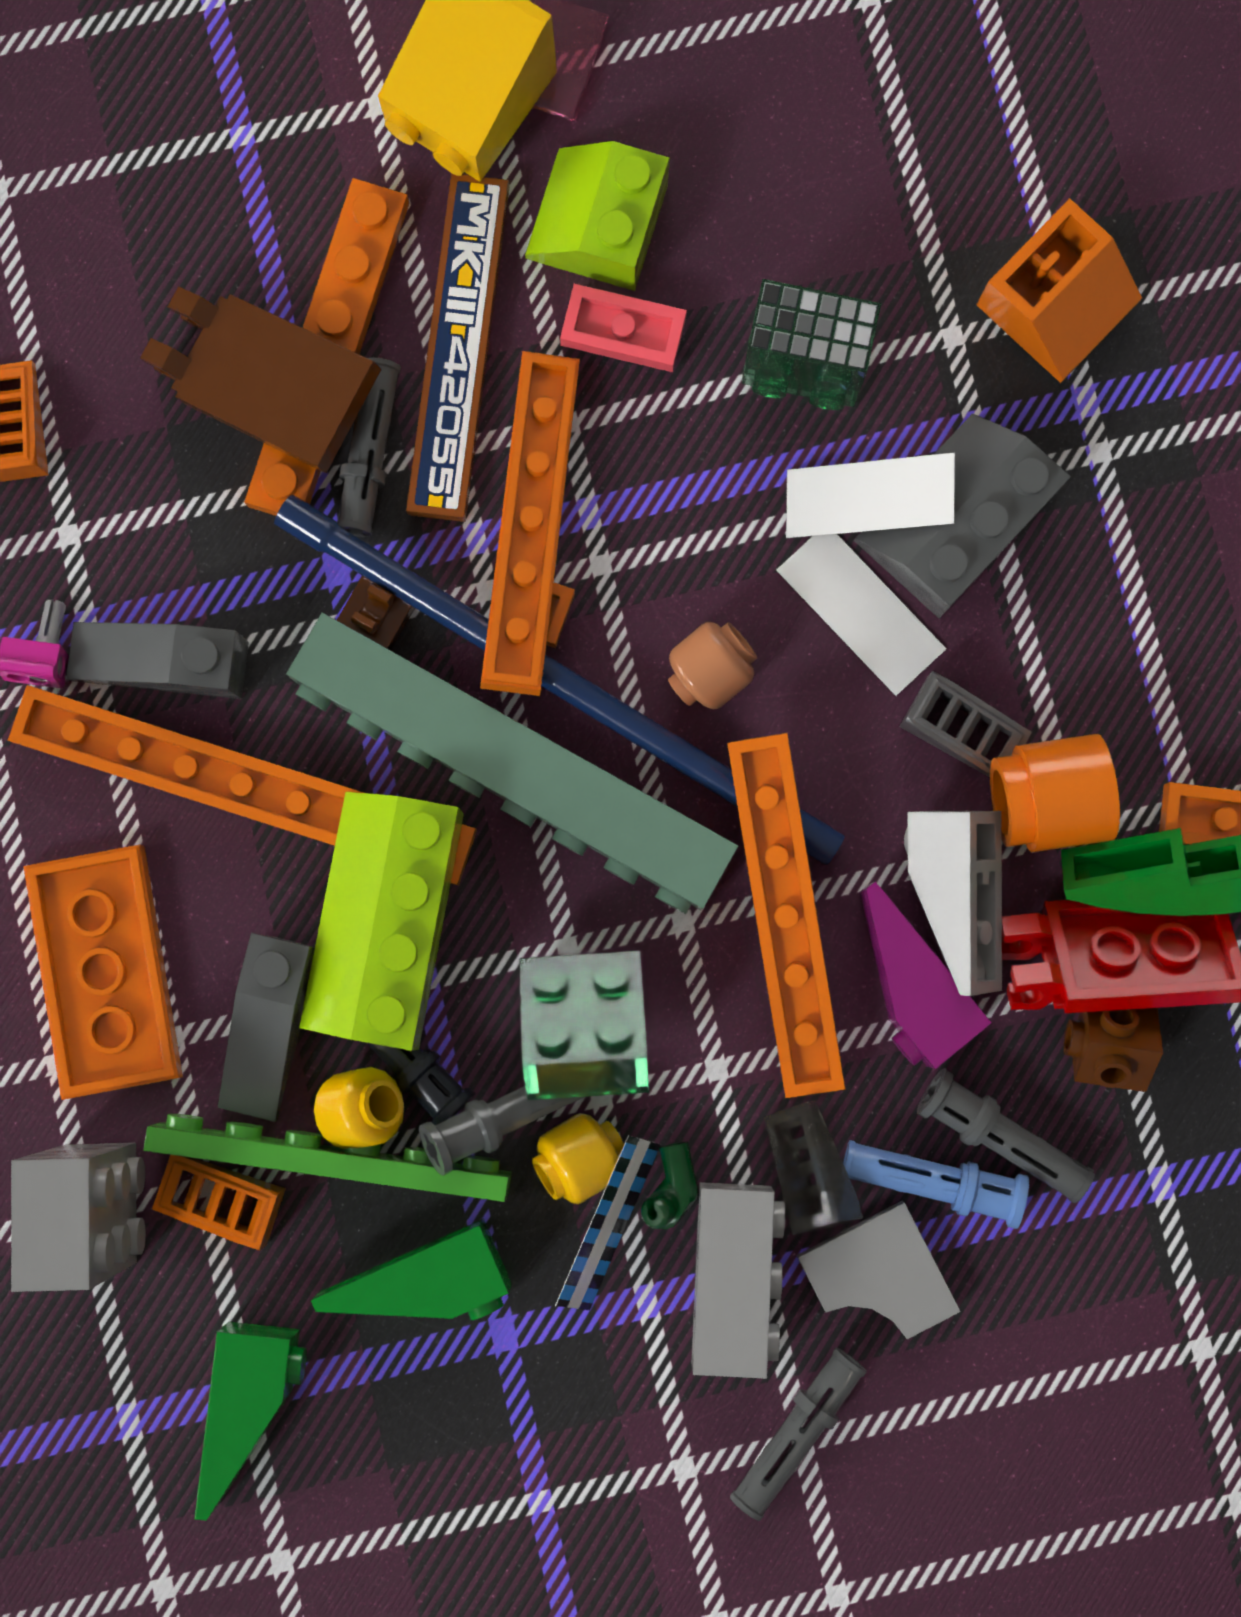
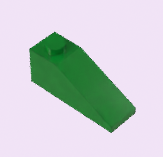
[311,1218,512,1321]
[194,1322,307,1521]

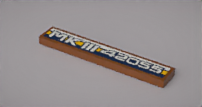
[406,173,509,522]

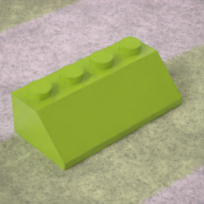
[299,792,464,1051]

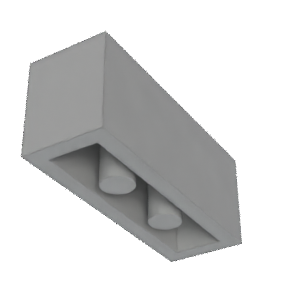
[691,1182,785,1379]

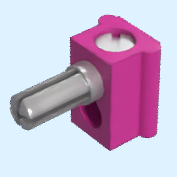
[0,600,69,689]

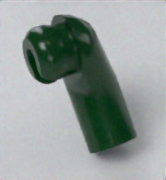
[641,1141,698,1229]

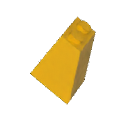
[378,0,557,182]

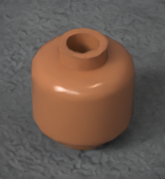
[668,621,757,709]

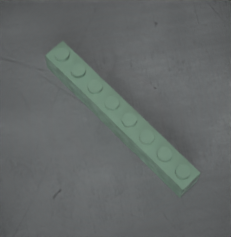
[286,613,738,914]

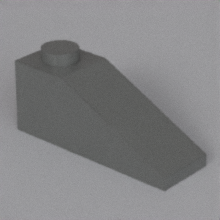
[66,622,249,699]
[218,933,315,1122]

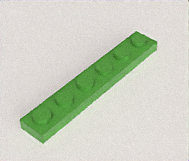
[143,1114,512,1202]

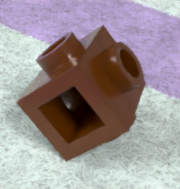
[1064,1008,1163,1092]

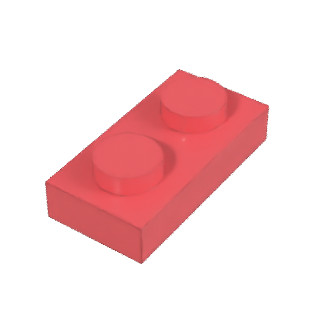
[560,283,687,372]

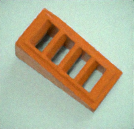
[0,360,49,482]
[152,1155,286,1251]

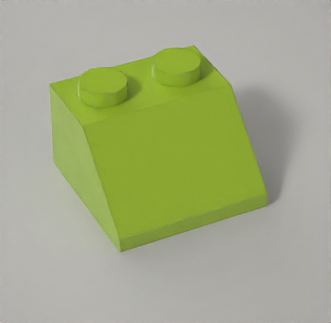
[525,141,669,291]

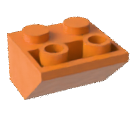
[977,198,1142,383]

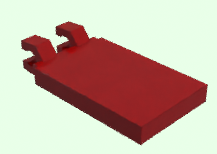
[1002,900,1241,1013]

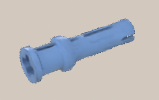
[841,1140,1029,1229]

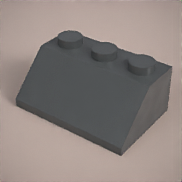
[854,413,1071,619]

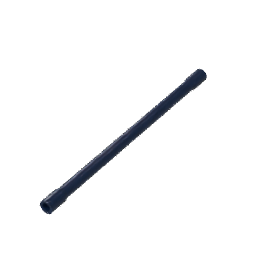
[274,494,845,866]

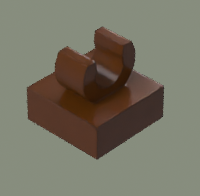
[337,576,415,651]

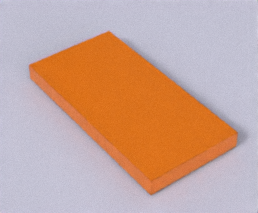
[23,844,183,1100]

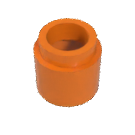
[990,734,1120,852]

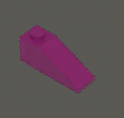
[860,881,991,1069]

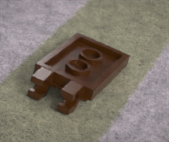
[140,286,382,473]

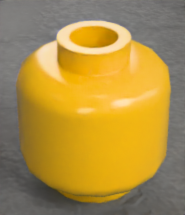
[314,1067,404,1149]
[532,1113,624,1204]

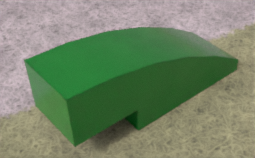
[1061,828,1241,916]

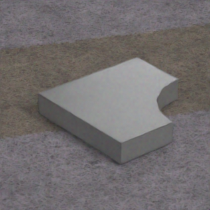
[796,1201,961,1339]

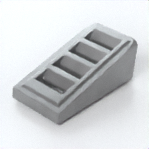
[899,671,1032,777]

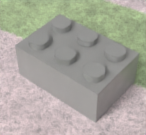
[11,1143,146,1292]

